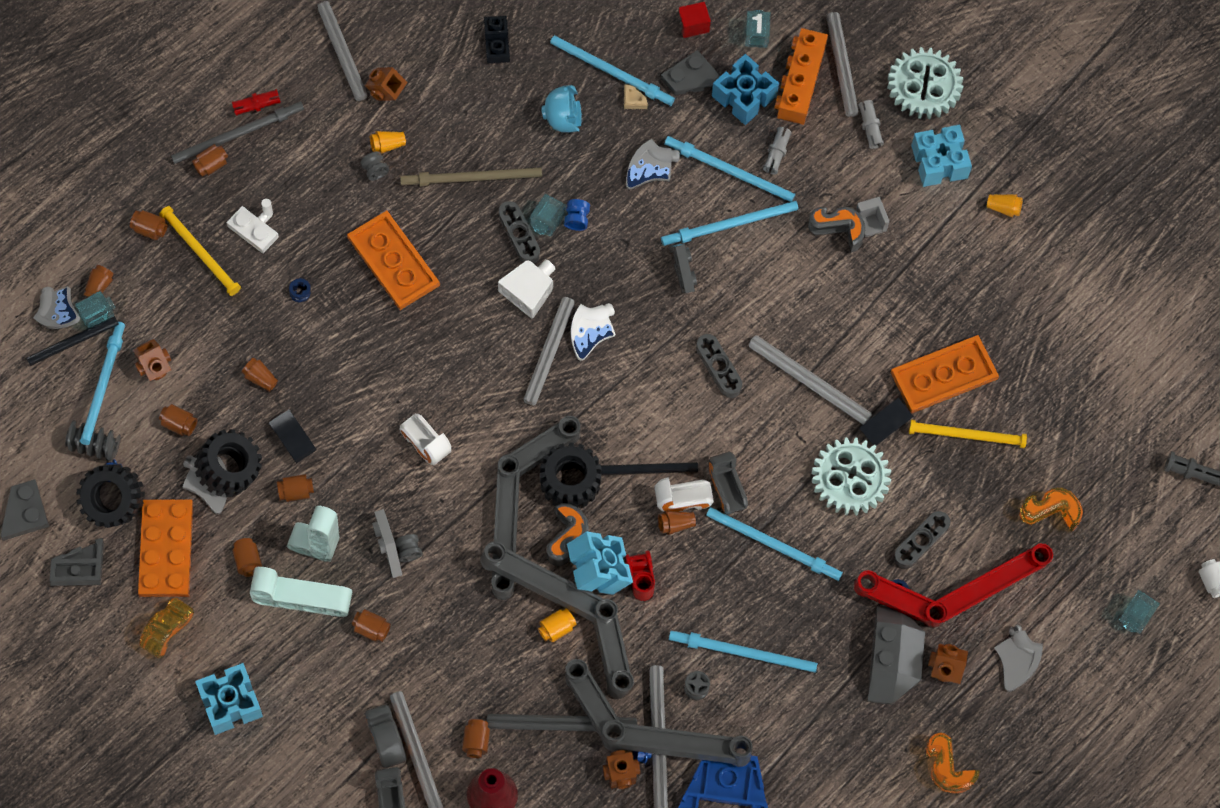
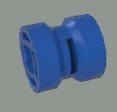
[564,199,590,231]

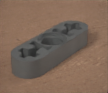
[499,201,540,264]
[696,334,742,398]
[894,511,950,569]

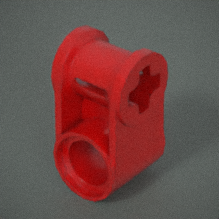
[624,550,655,601]

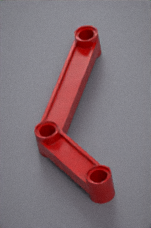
[854,543,1053,628]

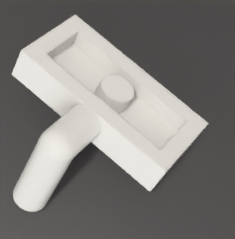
[226,199,279,254]

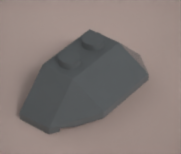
[867,605,925,705]

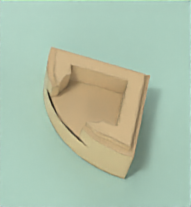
[624,84,648,109]

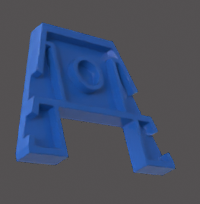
[678,753,768,808]

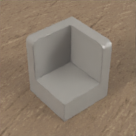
[856,197,889,237]

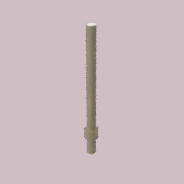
[400,168,542,187]

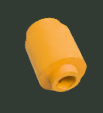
[538,608,577,643]

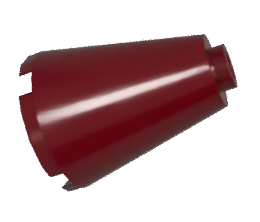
[467,768,518,808]

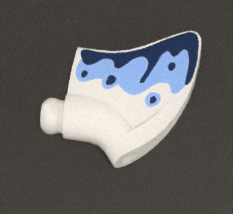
[571,303,615,361]

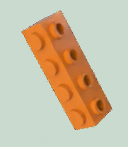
[775,28,828,125]

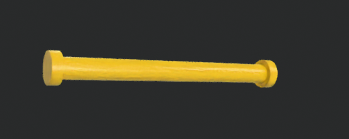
[159,206,241,296]
[909,419,1027,448]

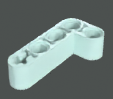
[287,506,339,562]
[250,567,352,617]

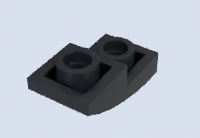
[484,16,510,64]
[860,398,914,446]
[269,409,317,464]

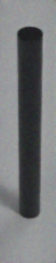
[26,316,119,366]
[601,462,698,475]

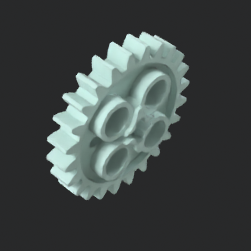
[887,47,963,119]
[811,437,891,515]

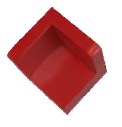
[678,2,711,38]

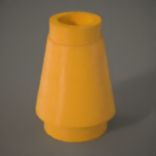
[370,131,406,154]
[987,194,1023,217]

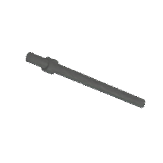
[171,101,304,164]

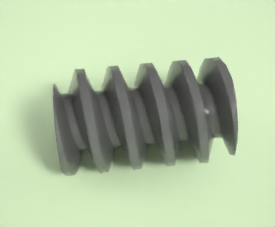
[65,420,121,462]

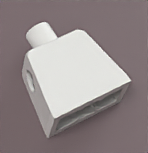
[498,259,555,319]

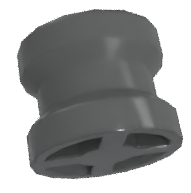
[360,152,390,181]
[395,534,423,562]
[684,671,710,700]

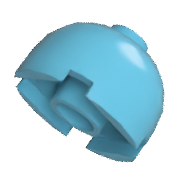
[541,85,582,133]

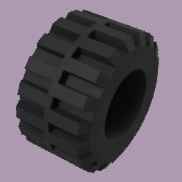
[194,429,262,497]
[540,442,602,508]
[76,464,145,528]

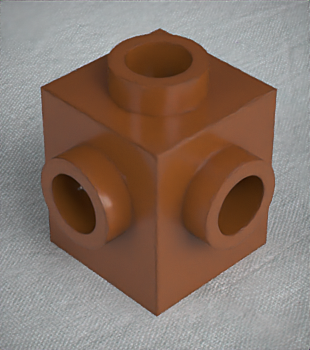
[365,67,407,101]
[132,339,172,381]
[928,644,968,684]
[602,750,640,789]

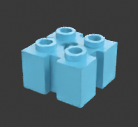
[911,125,972,187]
[567,531,633,595]
[195,663,263,735]

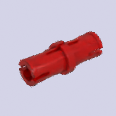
[232,89,281,116]

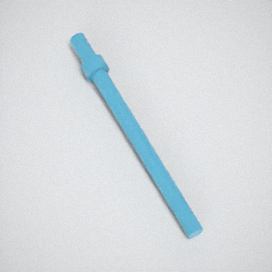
[550,35,675,106]
[664,136,795,202]
[661,201,798,246]
[80,322,125,445]
[706,507,843,581]
[669,630,818,673]

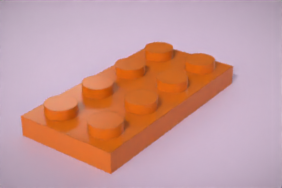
[347,210,440,310]
[890,335,999,413]
[138,500,193,597]

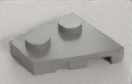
[372,509,402,578]

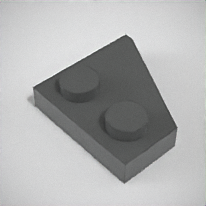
[661,50,720,95]
[668,243,697,293]
[1,479,49,541]
[49,538,104,586]

